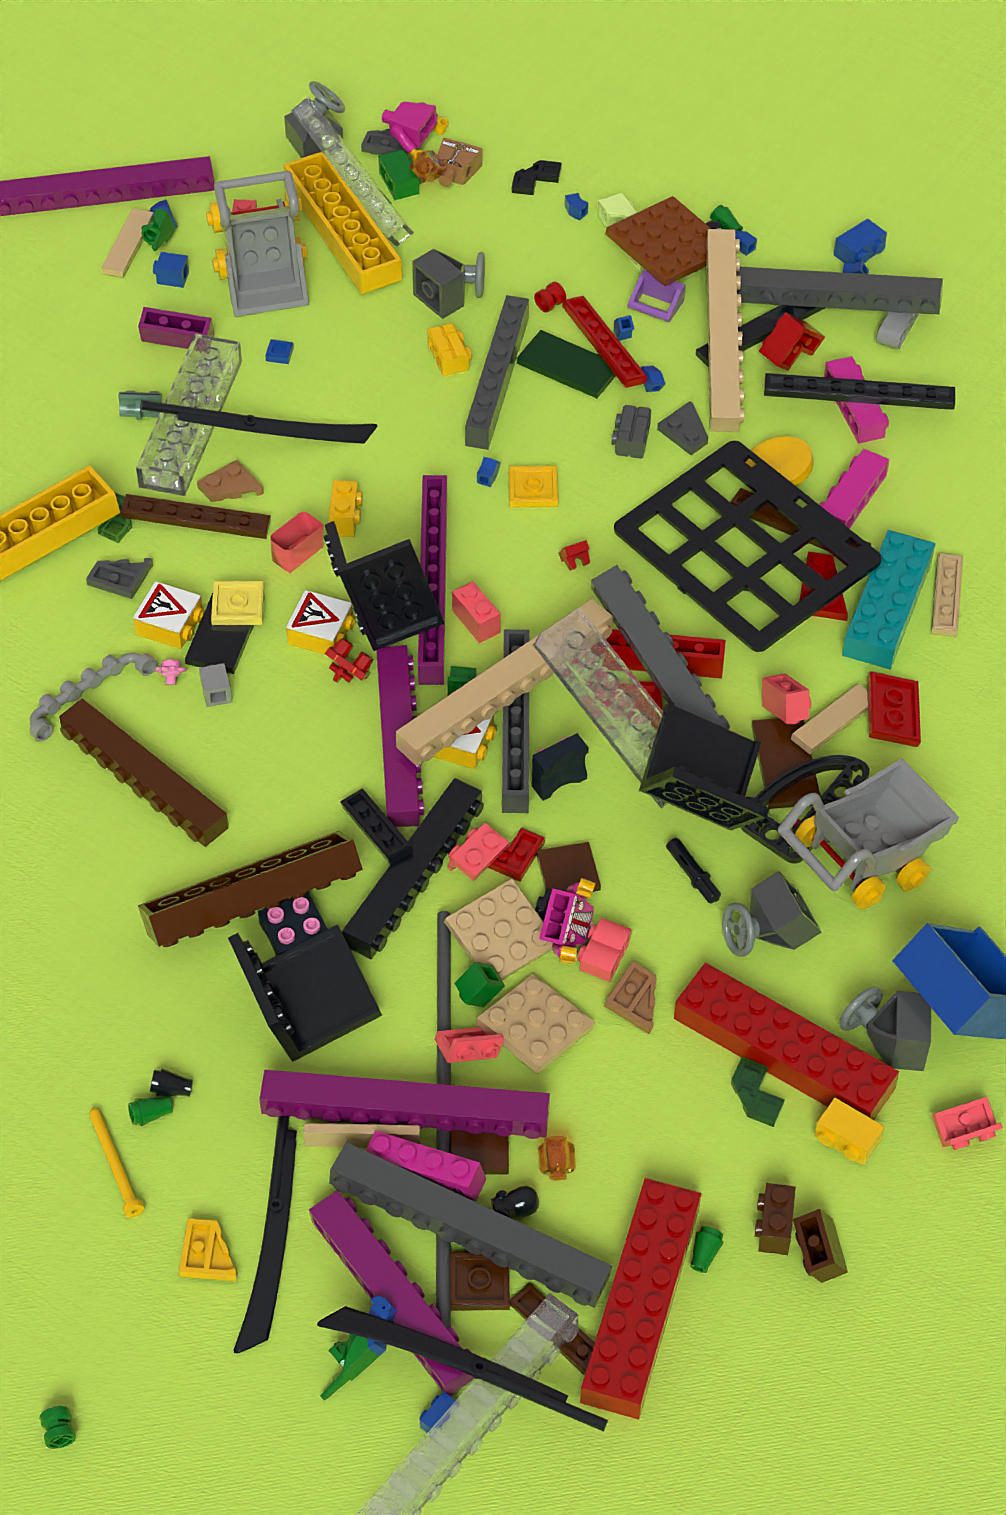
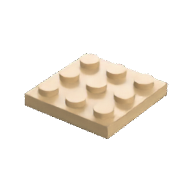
[444,879,553,980]
[476,974,595,1074]

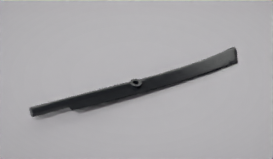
[141,400,378,444]
[234,1116,297,1354]
[317,1306,608,1432]

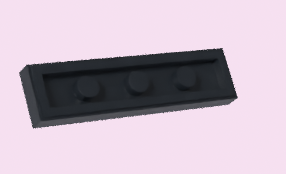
[340,788,414,865]

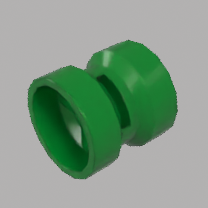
[40,1406,76,1449]

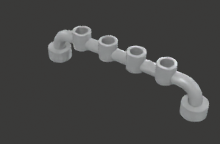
[30,653,158,742]

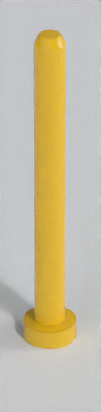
[89,1108,145,1218]

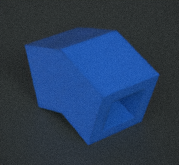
[565,193,588,221]
[735,230,757,256]
[843,260,869,274]
[613,315,634,341]
[641,366,665,392]
[477,457,501,487]

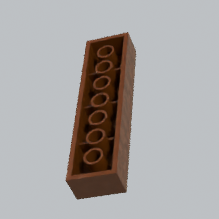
[138,831,363,947]

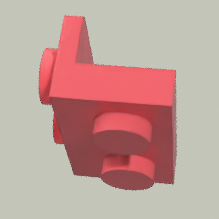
[447,823,509,881]
[434,1027,504,1063]
[931,1097,1003,1150]

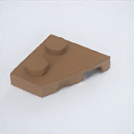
[197,460,264,502]
[604,961,656,1034]

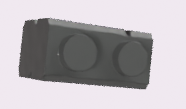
[611,405,651,459]

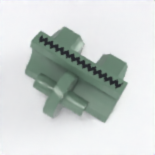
[118,391,163,420]

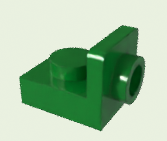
[447,666,476,696]

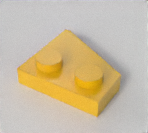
[179,1218,237,1282]

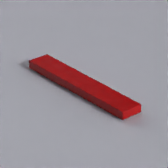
[562,296,647,388]

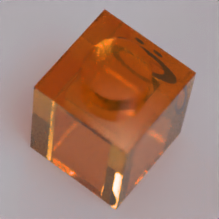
[409,150,448,183]

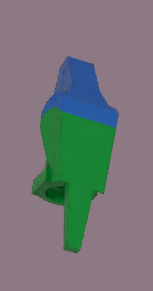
[141,200,178,251]
[320,1296,397,1400]

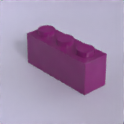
[138,307,214,352]

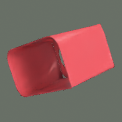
[270,512,324,573]

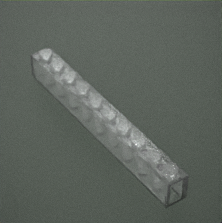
[356,1293,579,1515]

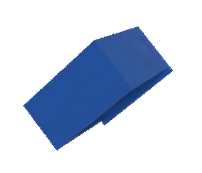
[892,923,1006,1039]

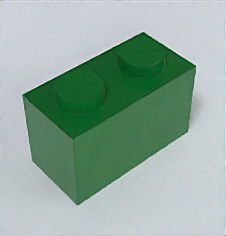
[378,150,422,201]

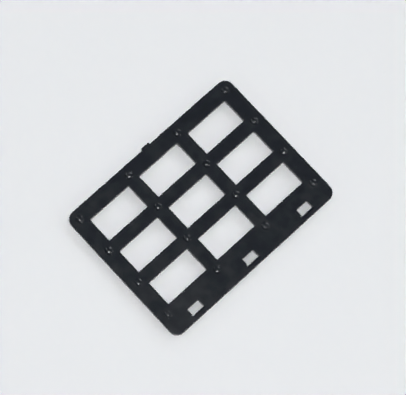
[614,441,881,652]

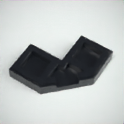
[512,160,562,195]

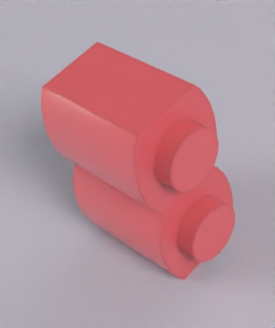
[577,918,632,982]

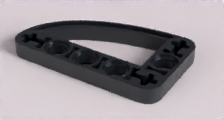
[740,755,869,864]

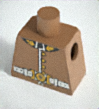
[435,138,482,187]

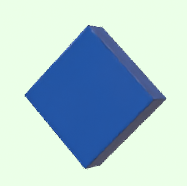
[265,339,294,364]

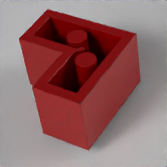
[759,313,825,371]

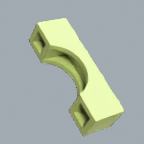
[598,193,646,273]

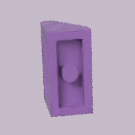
[627,270,685,322]

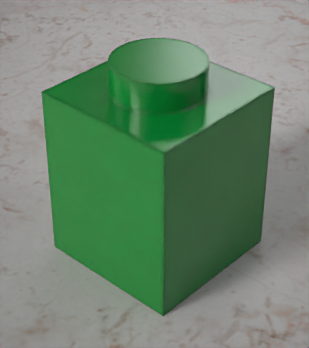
[454,962,505,1007]

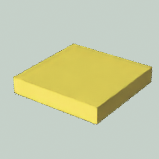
[211,581,264,625]

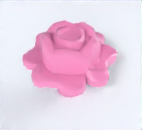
[155,659,186,685]

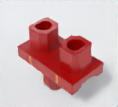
[325,638,374,683]

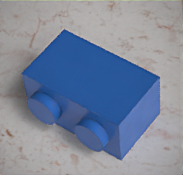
[834,219,887,263]

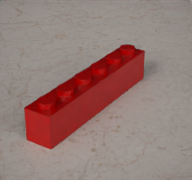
[570,629,726,679]

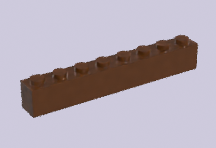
[59,698,228,847]

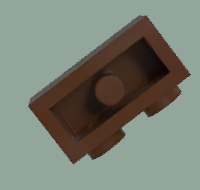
[754,1183,796,1255]
[793,1209,848,1283]

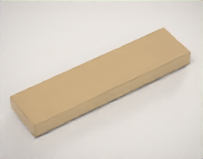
[101,208,154,278]
[931,553,963,637]
[791,684,868,754]
[304,1123,420,1148]

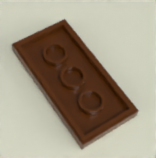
[751,718,821,809]

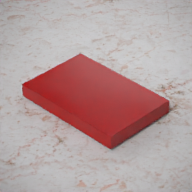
[867,671,921,747]

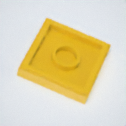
[509,466,558,508]

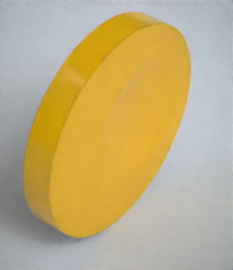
[745,436,814,486]

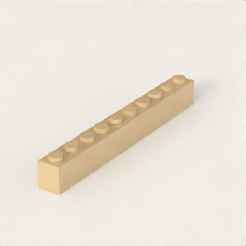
[706,229,744,432]
[396,599,613,766]

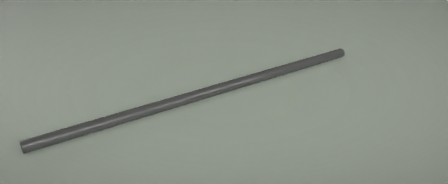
[436,911,451,1328]

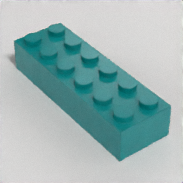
[842,530,936,670]

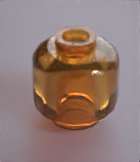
[538,1136,576,1181]

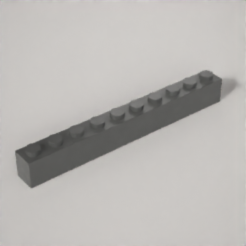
[736,267,943,315]
[329,1142,612,1308]

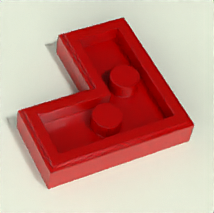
[488,828,545,882]

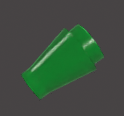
[710,205,743,231]
[128,1096,173,1126]
[690,1226,724,1273]

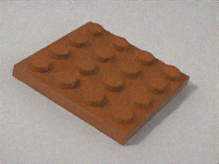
[605,196,711,286]

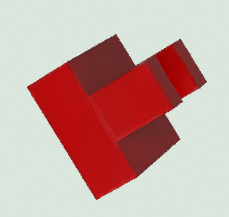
[558,540,590,571]

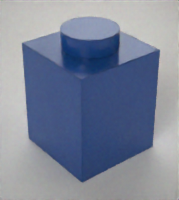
[153,252,189,288]

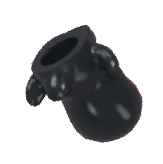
[490,1185,539,1219]

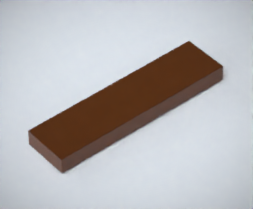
[510,1283,595,1376]

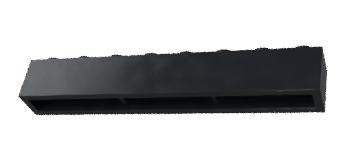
[342,778,484,959]

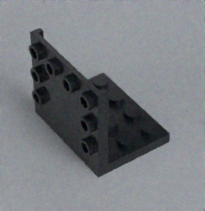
[323,521,445,651]
[639,702,769,830]
[228,924,382,1062]

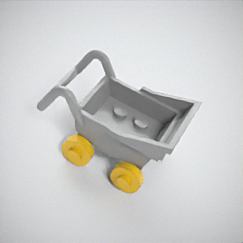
[206,171,309,317]
[778,758,959,909]

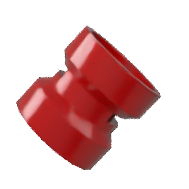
[534,281,566,313]

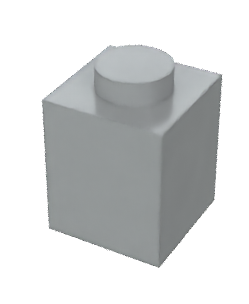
[199,663,232,707]

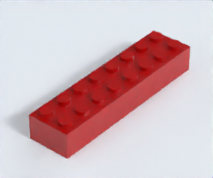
[674,962,899,1120]
[580,1178,702,1420]

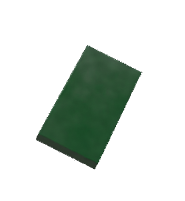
[517,330,616,399]

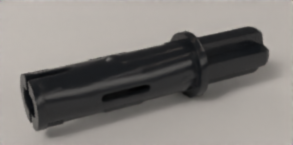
[666,838,721,904]

